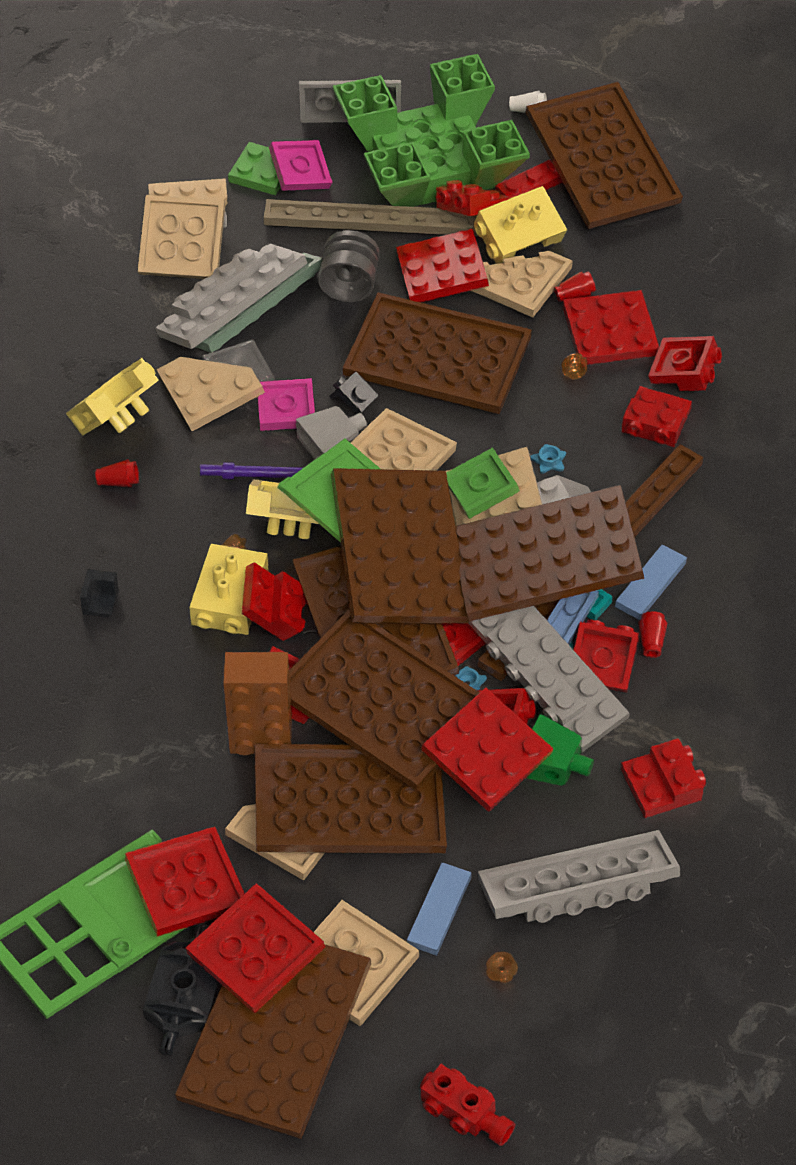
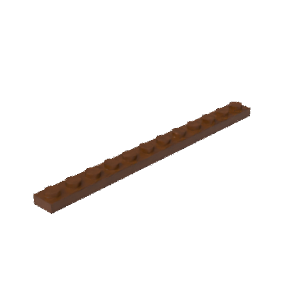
[478,444,703,681]

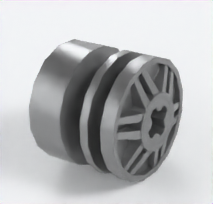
[318,230,379,302]

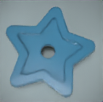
[531,444,567,474]
[455,666,487,690]

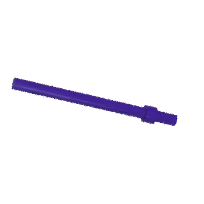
[200,462,304,479]

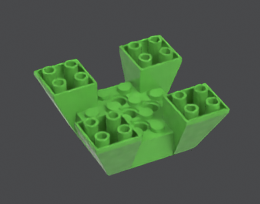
[333,54,530,207]

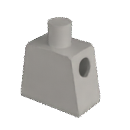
[296,406,367,459]

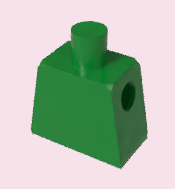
[526,714,594,786]

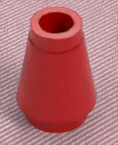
[554,271,596,302]
[95,459,139,487]
[638,611,668,658]

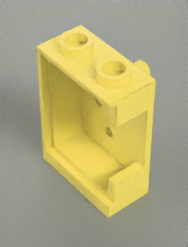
[474,186,567,264]
[66,358,159,436]
[246,479,319,539]
[189,544,269,635]

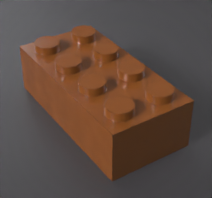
[224,652,292,755]

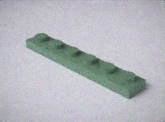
[196,253,323,353]

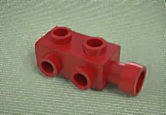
[420,1064,516,1146]

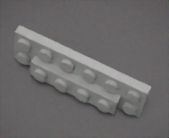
[155,244,307,349]
[468,606,629,752]
[478,830,680,923]

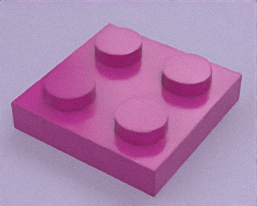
[269,140,332,191]
[258,378,315,431]

